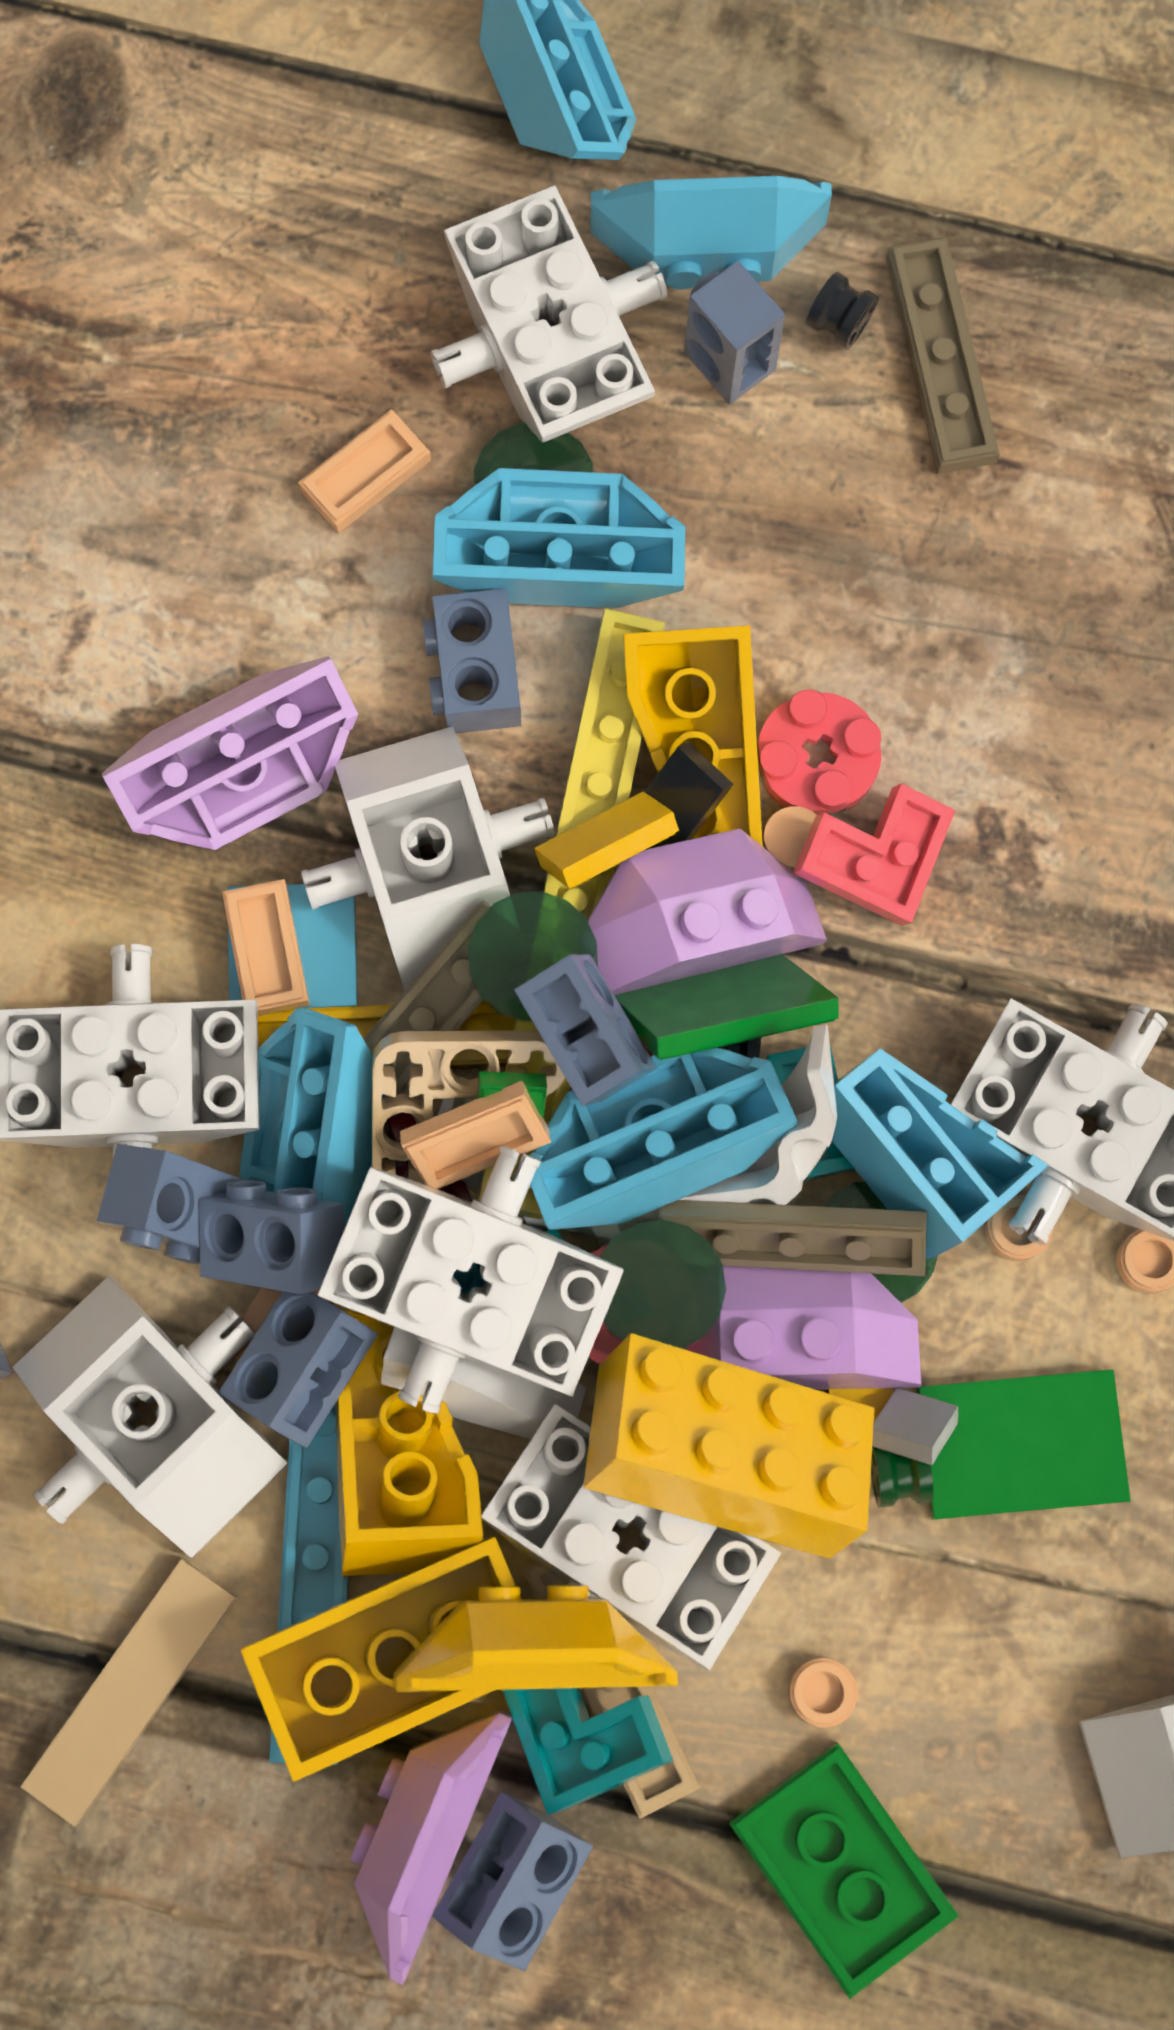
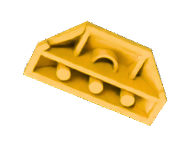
[393,1585,678,1692]

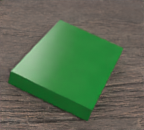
[614,954,839,1060]
[916,1369,1131,1520]
[728,1741,959,1999]

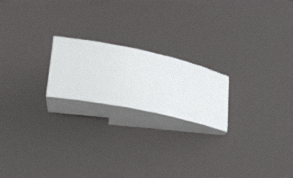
[381,1327,586,1439]

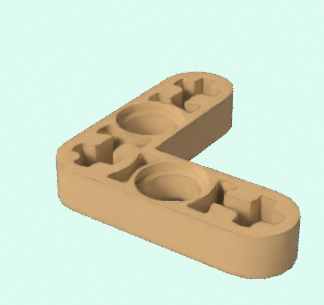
[372,1031,565,1184]

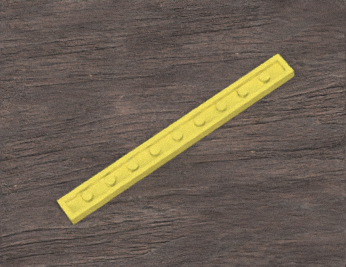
[478,608,665,1220]

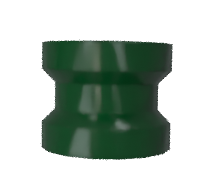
[871,1446,933,1508]

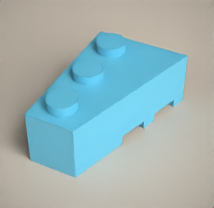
[832,1048,1049,1260]

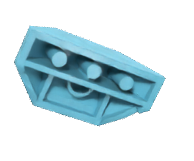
[479,0,636,160]
[590,176,832,289]
[433,468,685,608]
[239,1008,386,1229]
[530,1048,798,1230]

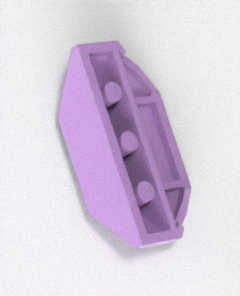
[102,656,358,850]
[576,829,827,995]
[682,1265,921,1390]
[350,1709,512,1985]

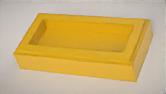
[534,792,679,889]

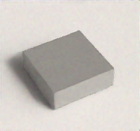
[872,1388,958,1465]

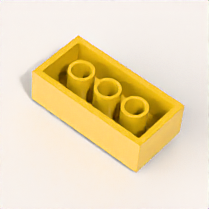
[583,1333,874,1559]
[240,1537,521,1782]

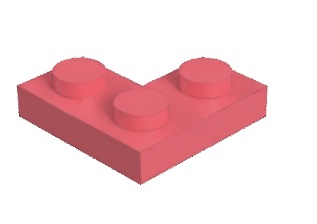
[793,783,955,926]

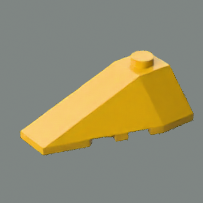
[623,625,763,847]
[333,1302,483,1576]

